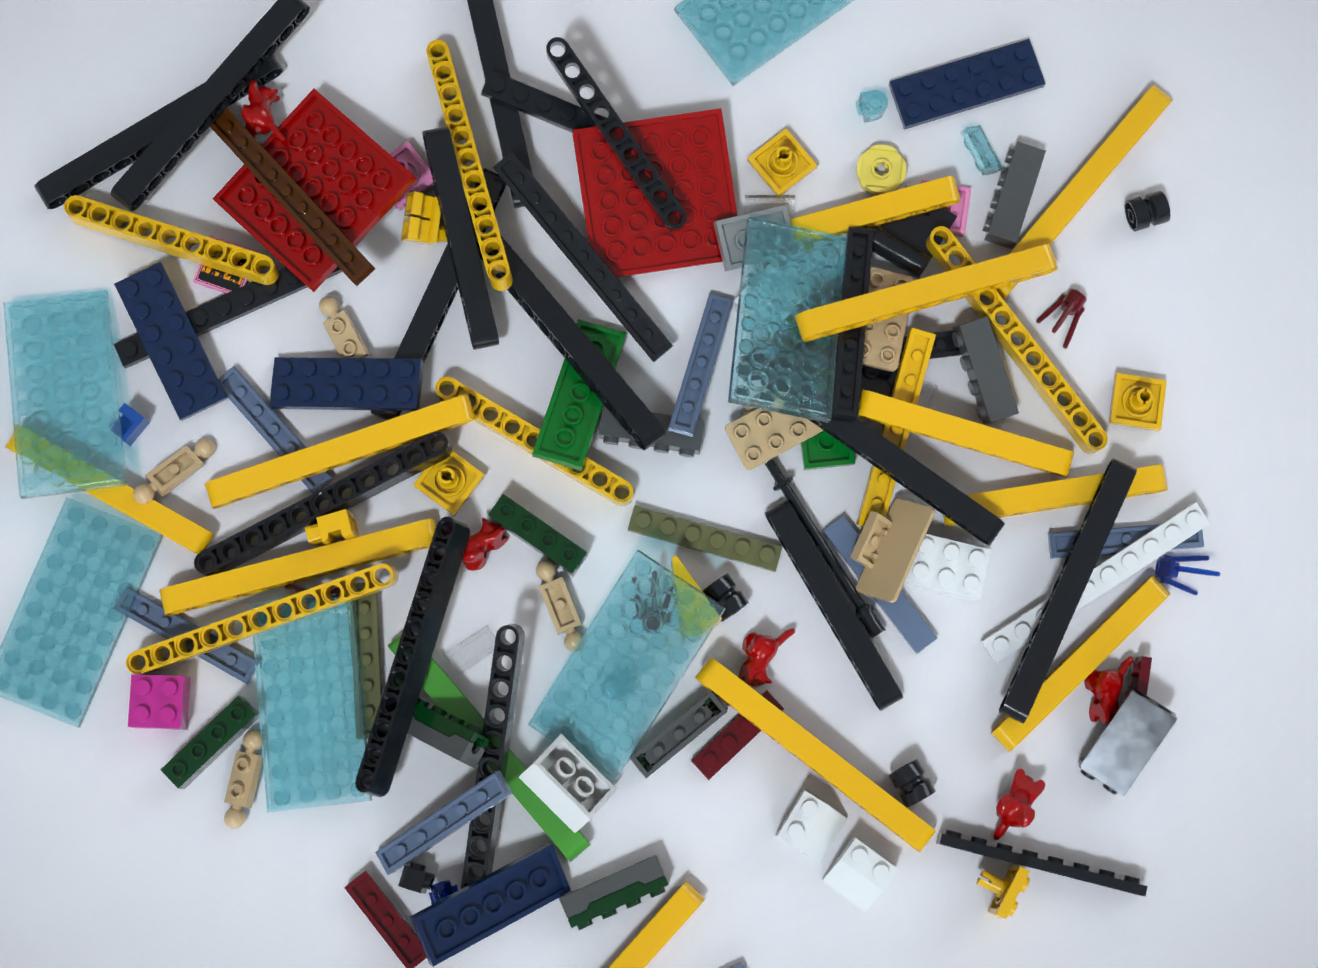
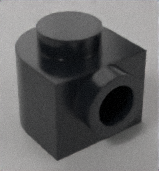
[398,862,435,894]

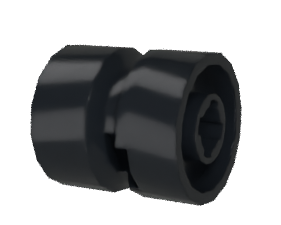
[1124,191,1171,232]
[703,573,749,622]
[888,759,936,808]

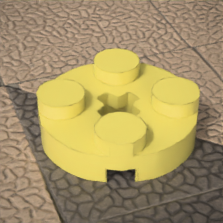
[856,144,907,195]

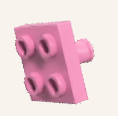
[390,141,434,211]

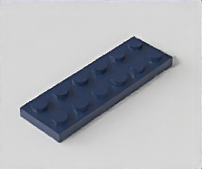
[888,39,1046,130]
[114,262,228,421]
[269,357,424,411]
[410,842,571,967]

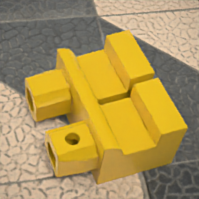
[401,191,447,245]
[305,509,360,546]

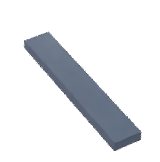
[668,293,734,437]
[219,366,334,494]
[822,515,937,654]
[1048,524,1204,559]
[114,586,261,684]
[375,770,513,875]

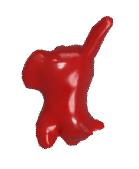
[242,80,286,142]
[462,518,509,571]
[738,628,796,687]
[1084,656,1133,724]
[993,769,1046,840]

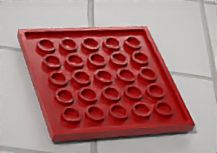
[213,88,417,292]
[572,108,737,278]

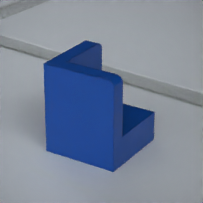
[111,403,150,446]

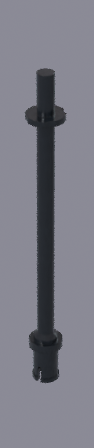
[765,459,886,638]

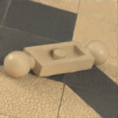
[319,296,370,358]
[133,438,215,504]
[536,560,585,652]
[224,730,264,829]

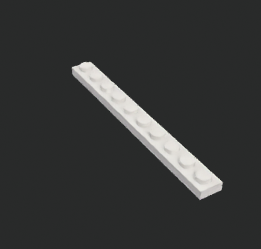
[981,502,1210,663]

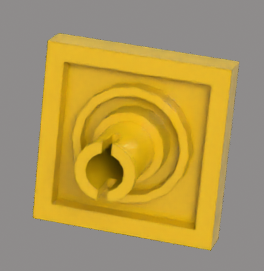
[747,128,818,198]
[1108,373,1167,431]
[413,445,485,517]
[976,865,1030,919]

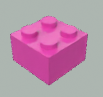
[128,674,191,730]

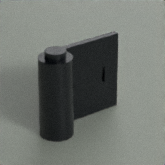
[872,186,957,279]

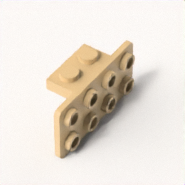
[862,267,914,372]
[725,380,824,470]
[850,498,935,603]

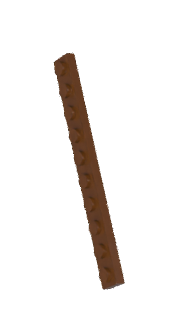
[210,108,376,286]

